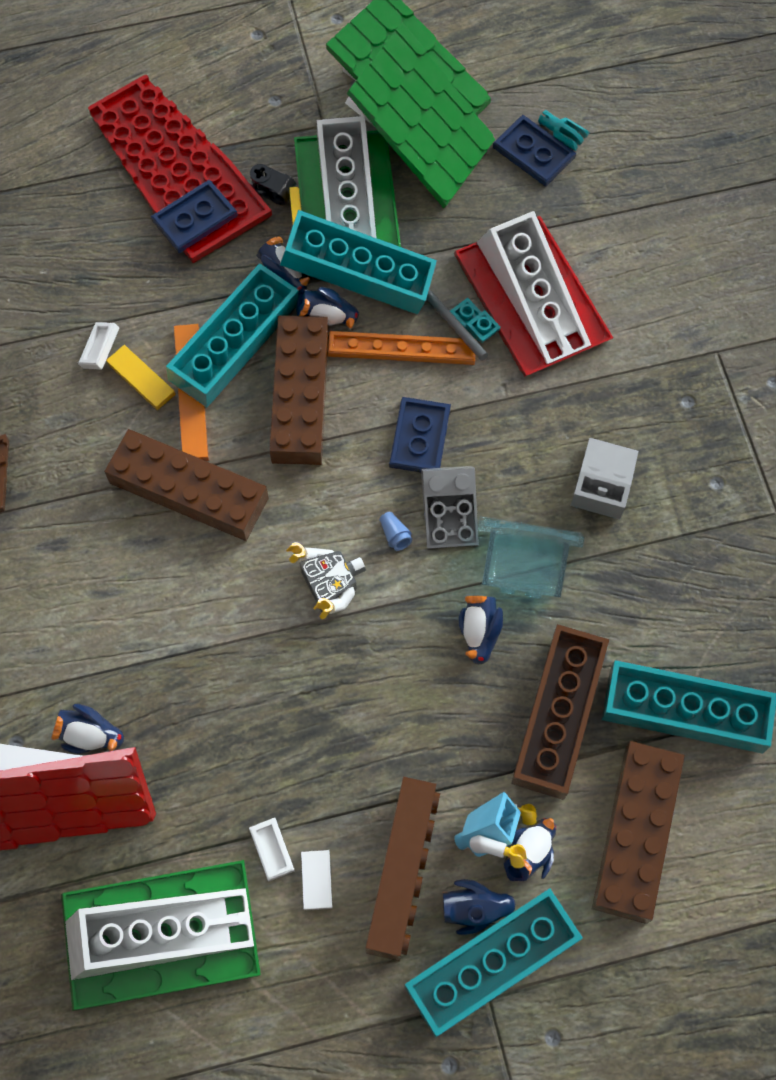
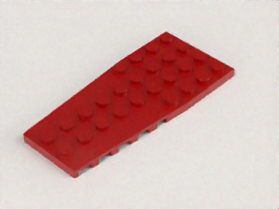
[88,75,272,263]

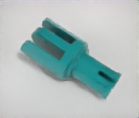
[538,110,589,151]

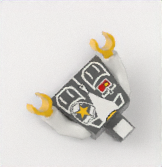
[286,543,366,619]

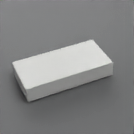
[78,322,119,370]
[249,818,295,882]
[301,850,332,910]

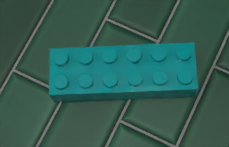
[280,210,437,315]
[166,263,299,408]
[602,660,776,754]
[404,888,583,1038]

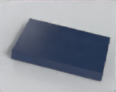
[493,115,576,187]
[151,179,238,253]
[389,397,451,473]

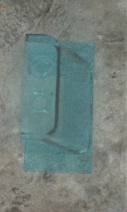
[478,516,585,598]

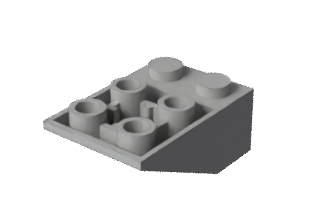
[571,438,638,519]
[421,466,479,548]

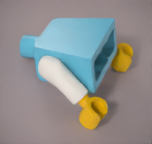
[454,792,537,868]

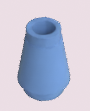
[379,512,412,551]

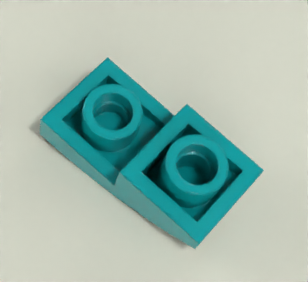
[450,297,501,343]

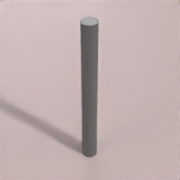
[426,290,488,361]

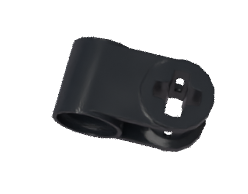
[250,164,297,205]

